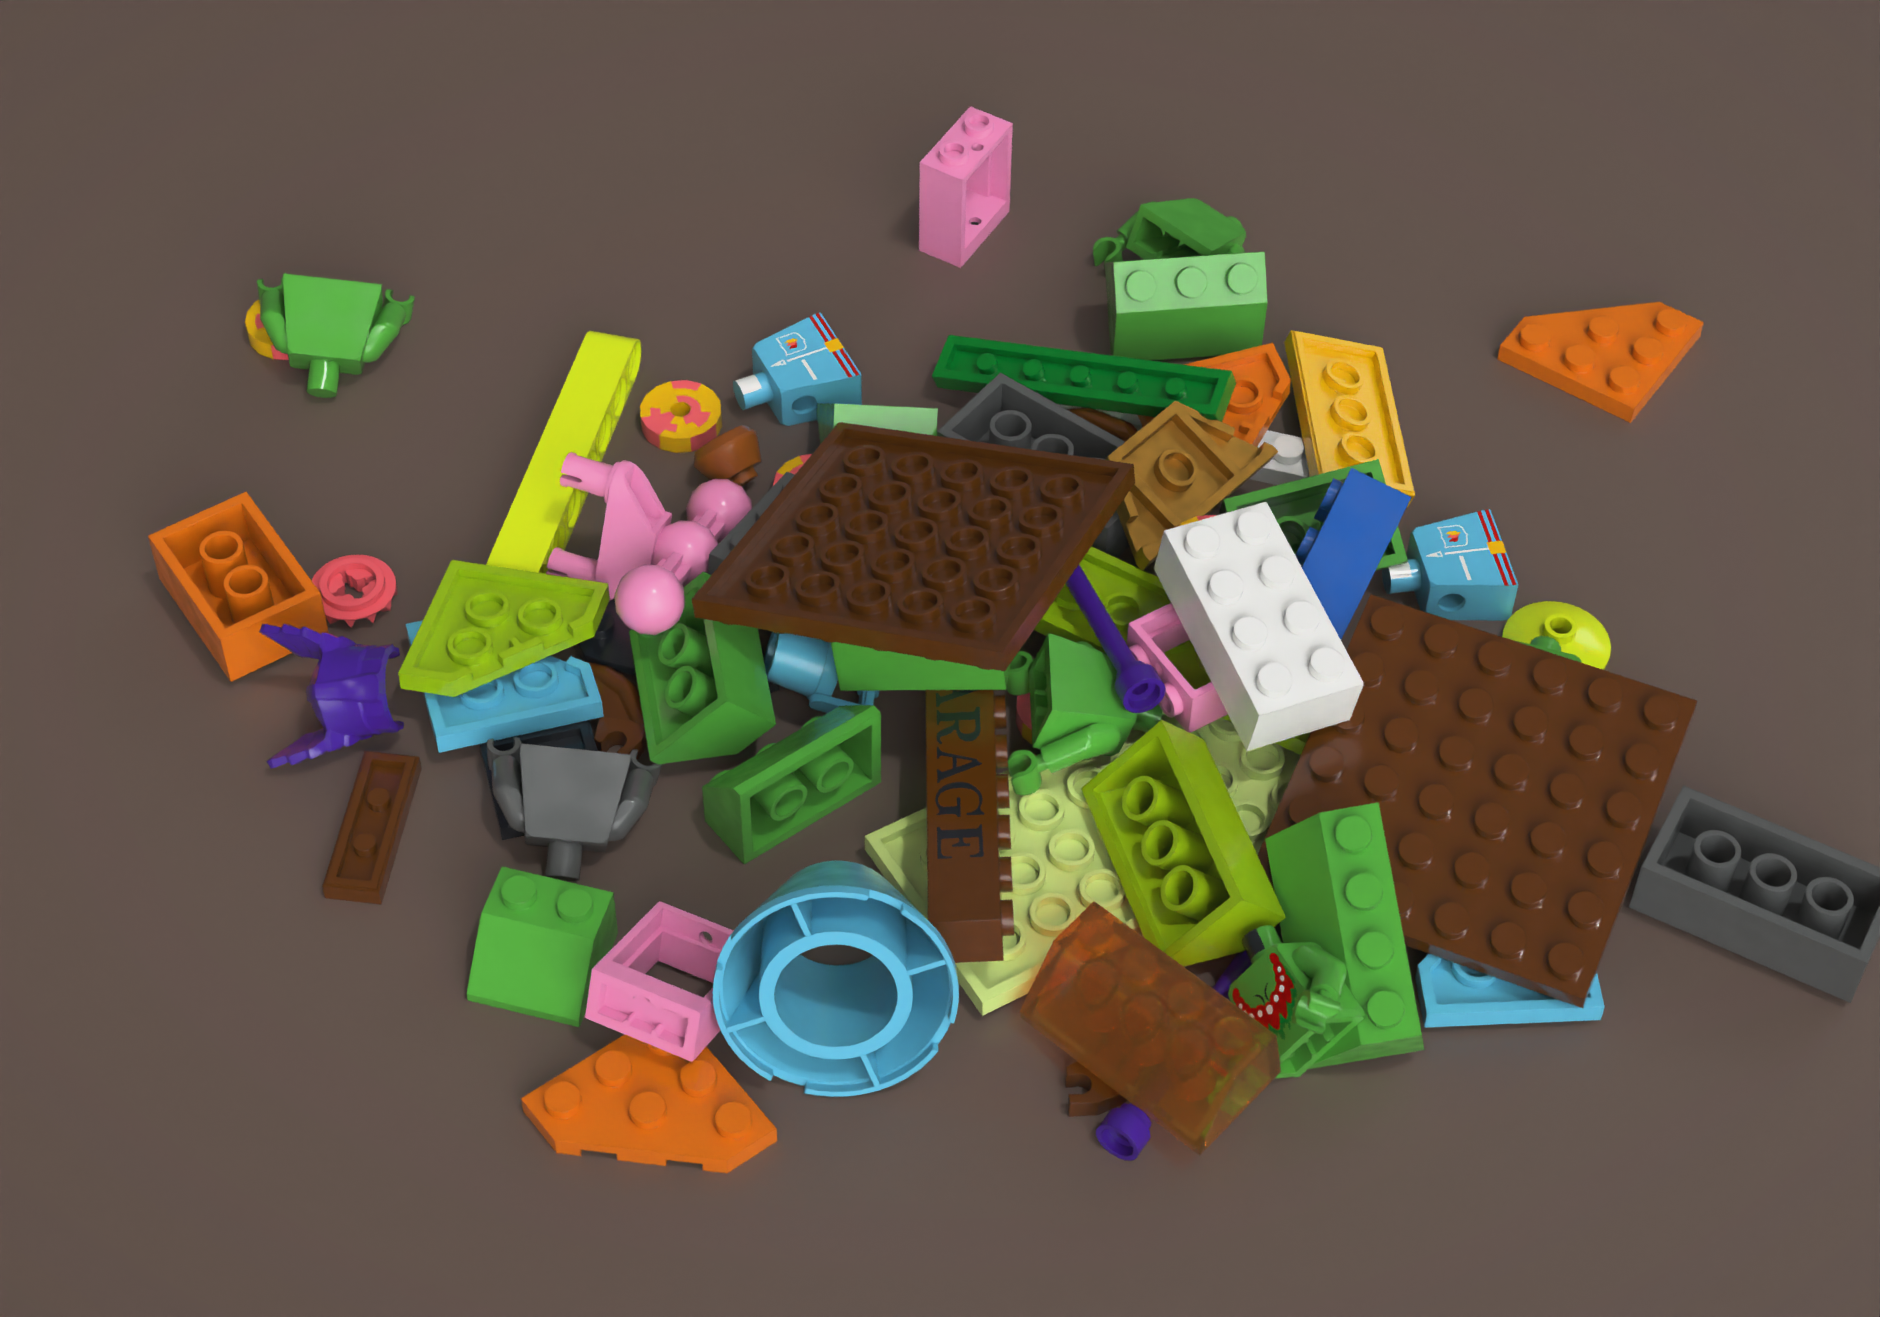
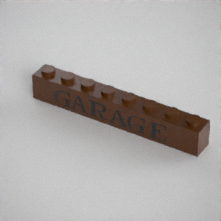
[926,690,1014,963]

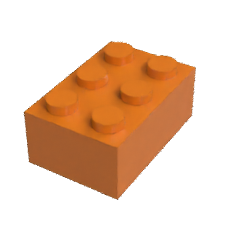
[148,492,329,682]

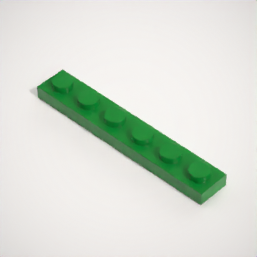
[932,335,1236,422]

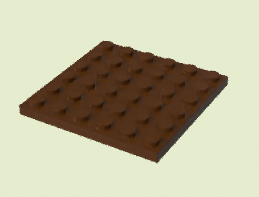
[692,422,1135,671]
[1258,594,1697,1008]

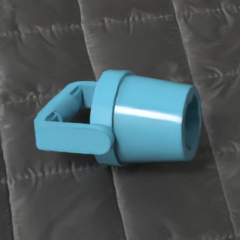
[764,632,879,713]

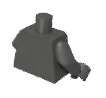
[487,737,662,881]

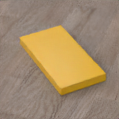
[1284,330,1415,508]

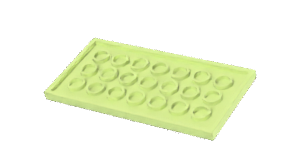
[865,711,1301,1016]

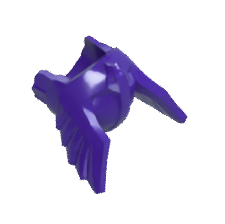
[259,624,404,769]

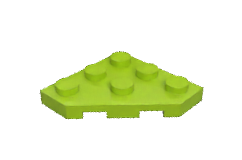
[398,560,610,697]

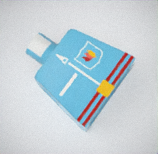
[733,312,862,426]
[1382,509,1518,621]

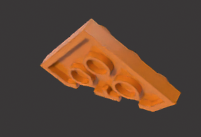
[1497,302,1704,423]
[1137,343,1291,447]
[521,1034,777,1173]

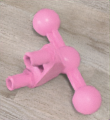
[546,452,752,635]

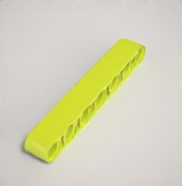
[486,331,641,574]

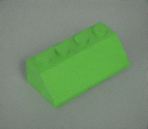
[1265,802,1425,1069]

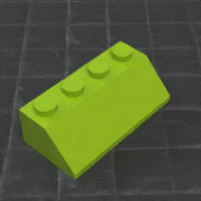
[1081,720,1286,972]

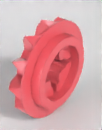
[312,555,398,628]

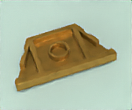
[1105,401,1279,571]

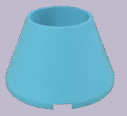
[713,861,959,1097]

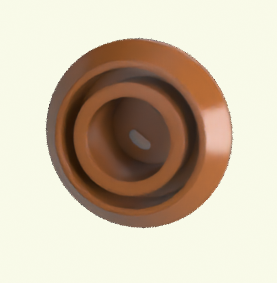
[693,425,762,486]

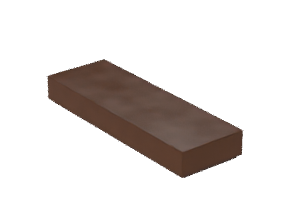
[322,751,422,905]

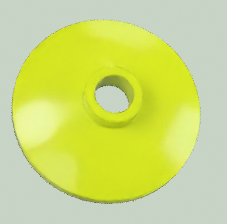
[1502,601,1611,670]

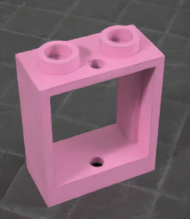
[919,106,1013,268]
[1127,603,1228,733]
[585,901,734,1062]

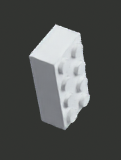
[1154,502,1364,751]

